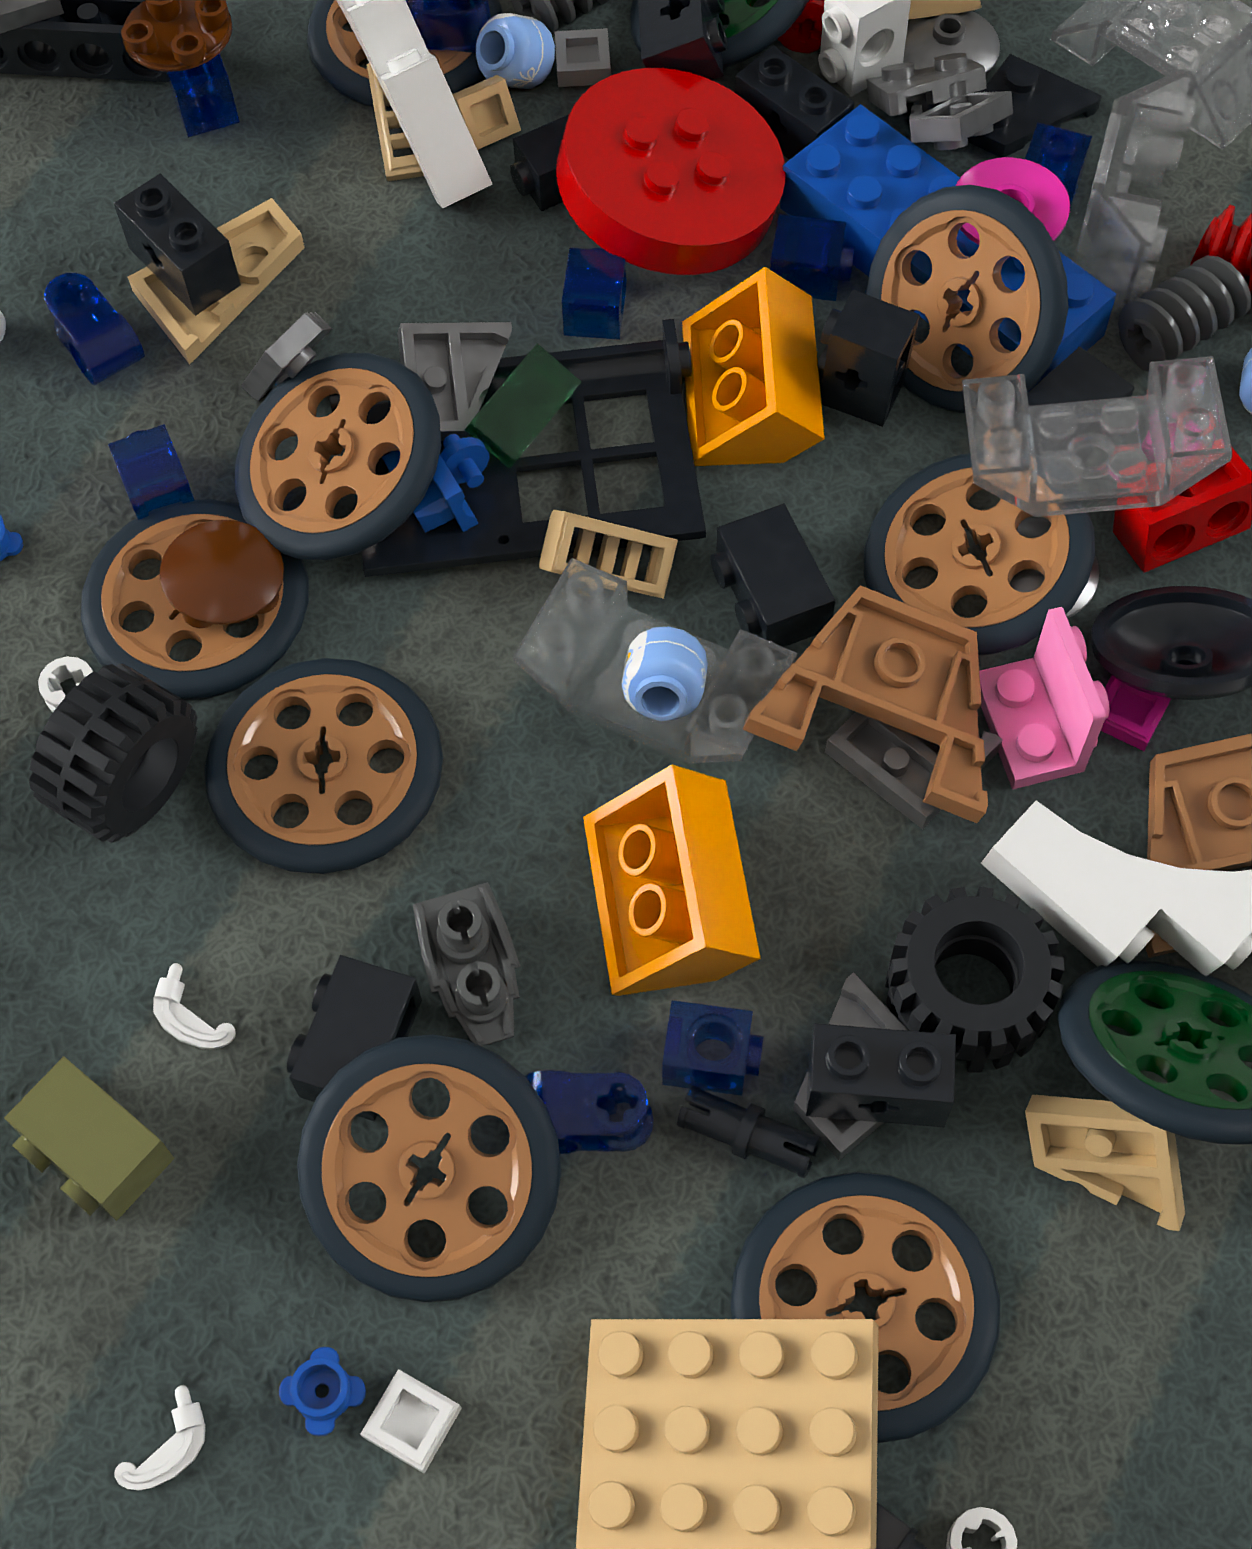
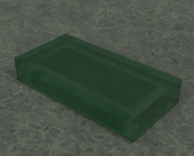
[464,343,581,469]

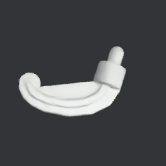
[153,963,236,1050]
[114,1385,205,1490]

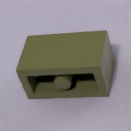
[4,1056,175,1221]

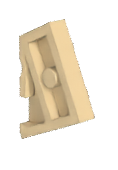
[1025,1095,1185,1231]

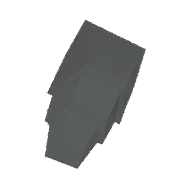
[413,882,521,1047]

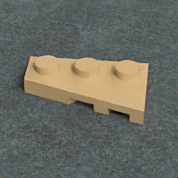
[128,198,305,365]

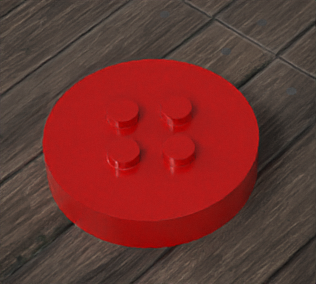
[556,68,786,275]

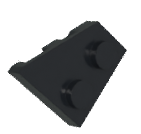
[967,54,1102,158]

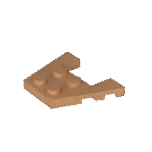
[743,585,988,823]
[1145,733,1252,958]

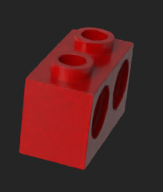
[1113,440,1252,573]

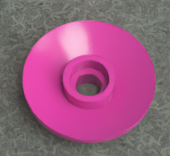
[956,157,1070,245]

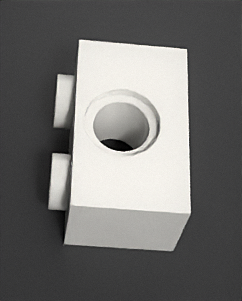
[818,0,911,97]

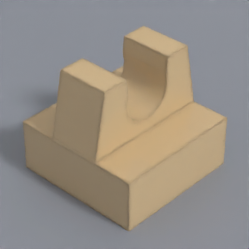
[452,75,521,150]

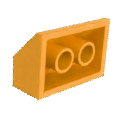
[682,267,825,466]
[583,764,761,996]

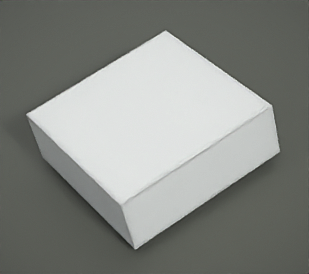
[360,1369,462,1474]

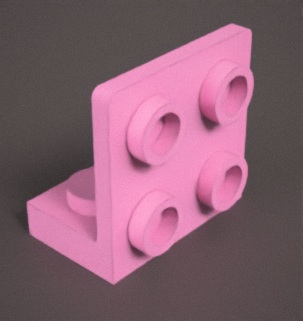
[979,607,1109,790]

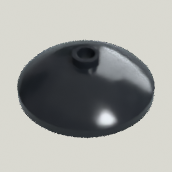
[1091,586,1252,700]

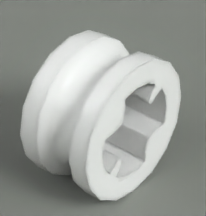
[38,656,93,712]
[946,1507,1017,1549]

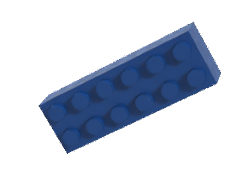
[780,104,1117,396]

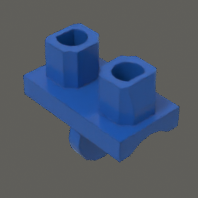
[382,434,490,533]

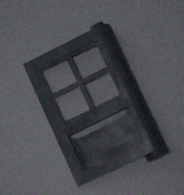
[326,319,706,577]

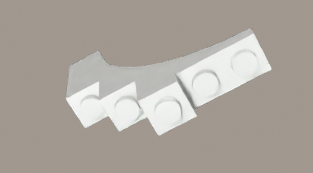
[336,0,493,208]
[981,800,1252,976]

